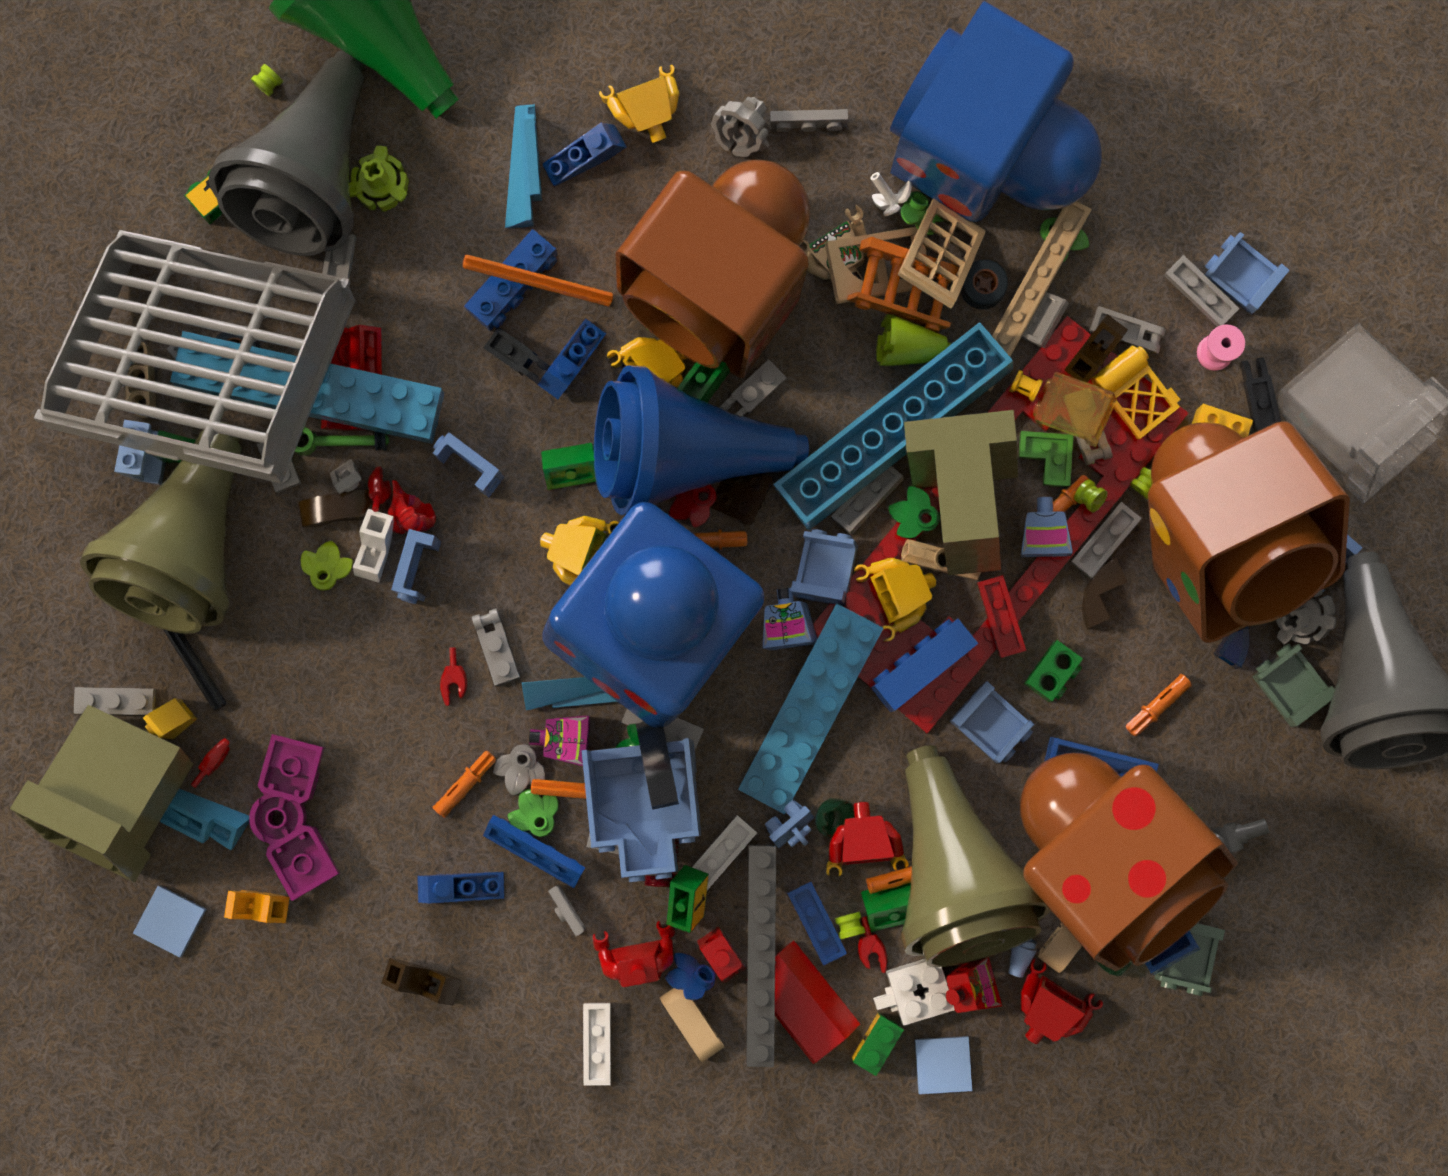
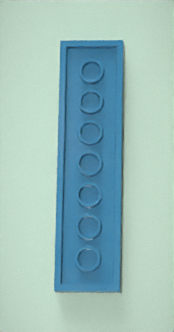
[738,603,883,814]

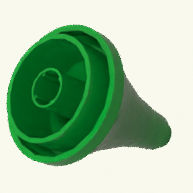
[269,0,459,119]

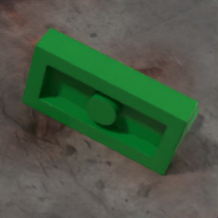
[541,443,596,490]
[861,883,911,932]

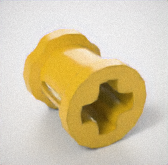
[1009,370,1043,402]

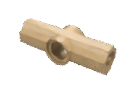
[901,539,981,581]

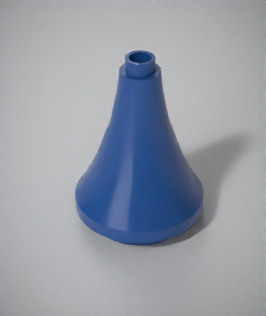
[594,365,809,515]

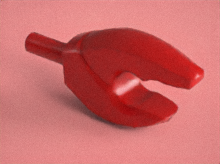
[368,466,391,512]
[440,647,468,706]
[191,738,230,788]
[858,916,888,973]

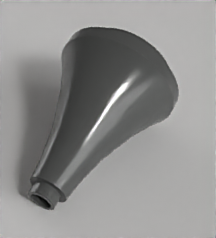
[209,51,364,256]
[1320,552,1448,770]

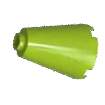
[876,314,951,366]

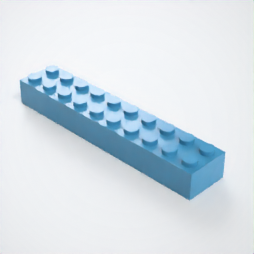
[773,322,1013,531]
[170,331,444,444]

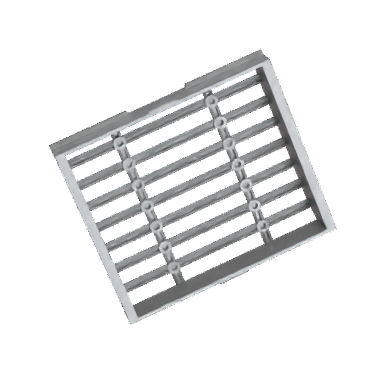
[34,230,355,484]

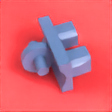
[765,800,815,848]

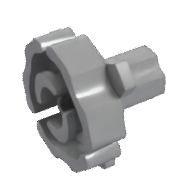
[711,97,769,157]
[1276,590,1336,644]

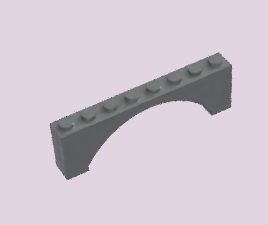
[746,844,776,1067]

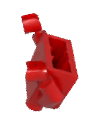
[593,921,675,987]
[1021,958,1103,1044]

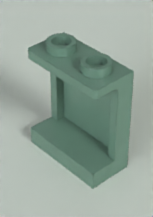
[1252,644,1335,727]
[1154,923,1225,996]

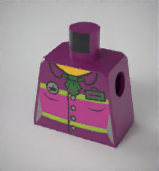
[529,716,590,766]

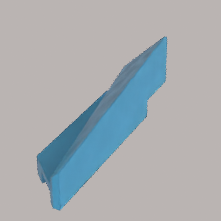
[505,104,542,228]
[522,677,618,710]
[160,789,249,850]

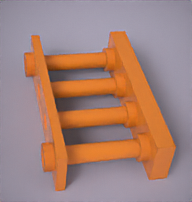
[847,236,959,333]

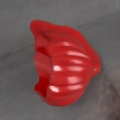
[388,480,436,534]

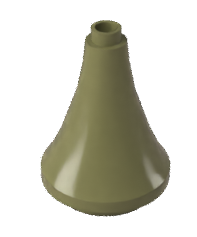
[80,421,242,634]
[901,745,1051,967]

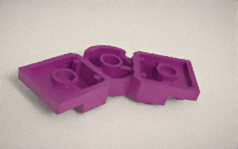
[249,734,340,901]

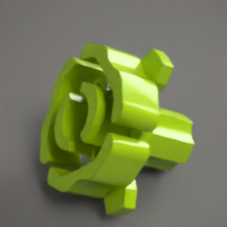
[349,146,409,212]

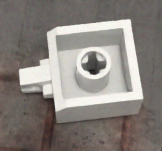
[873,959,955,1026]

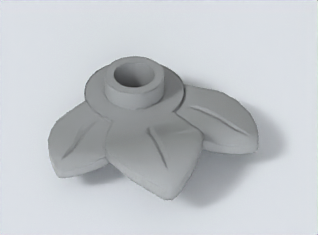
[493,744,545,795]

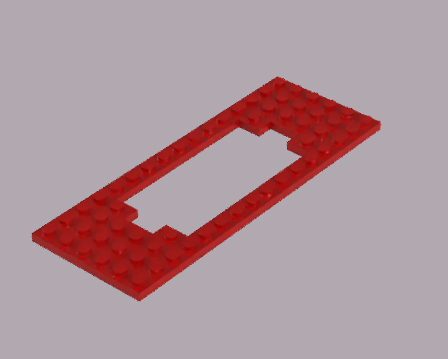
[813,316,1189,734]

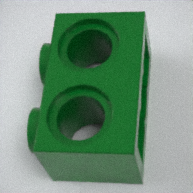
[1023,640,1083,702]

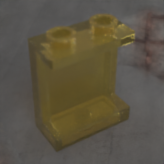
[1033,372,1116,447]

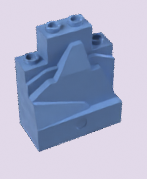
[582,738,701,882]

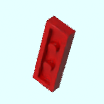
[977,575,1026,658]

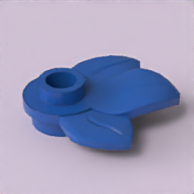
[665,953,715,1000]

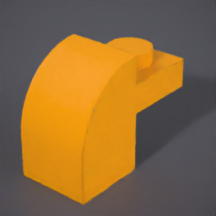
[224,890,290,923]

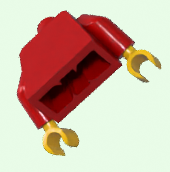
[826,802,908,876]

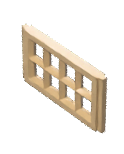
[898,199,986,309]

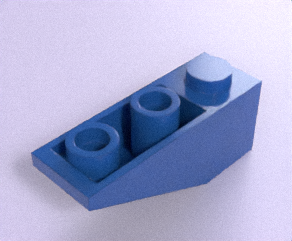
[543,122,626,186]
[537,318,606,400]
[418,872,504,904]

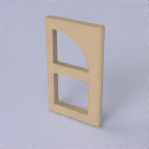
[825,227,930,304]

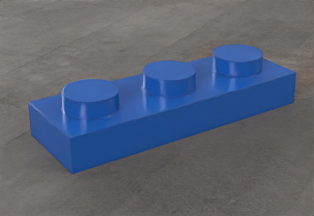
[787,881,847,966]

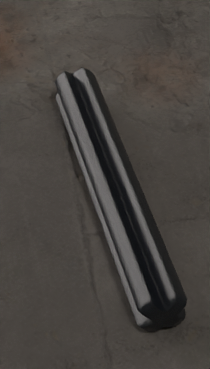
[163,629,226,710]

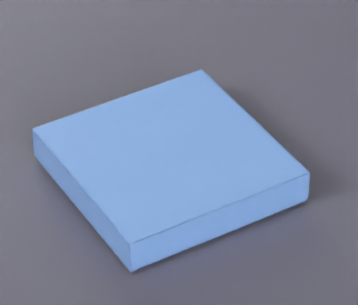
[133,885,207,957]
[915,1036,972,1094]

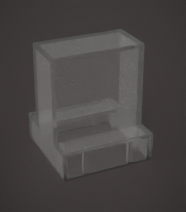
[1277,323,1448,504]

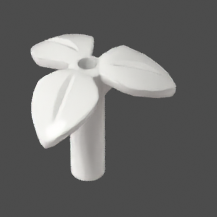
[871,172,912,216]

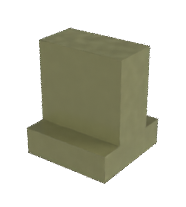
[904,410,1018,575]
[10,705,193,883]

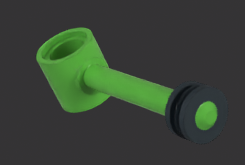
[295,427,389,456]

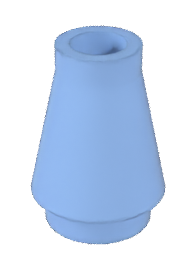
[1008,939,1037,978]

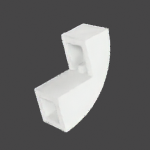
[353,509,394,583]

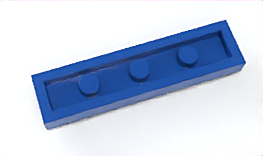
[483,815,585,888]

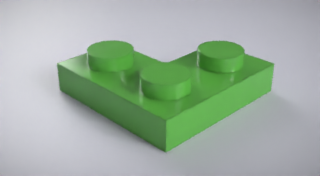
[1018,431,1073,488]

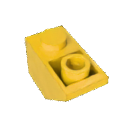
[143,698,197,739]

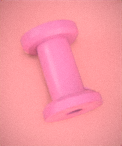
[1197,325,1245,371]

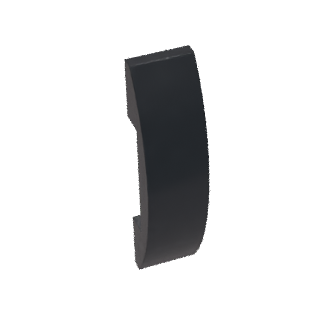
[636,722,679,810]

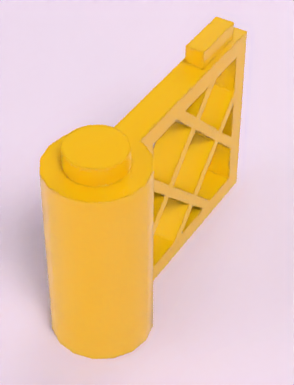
[1091,345,1180,439]

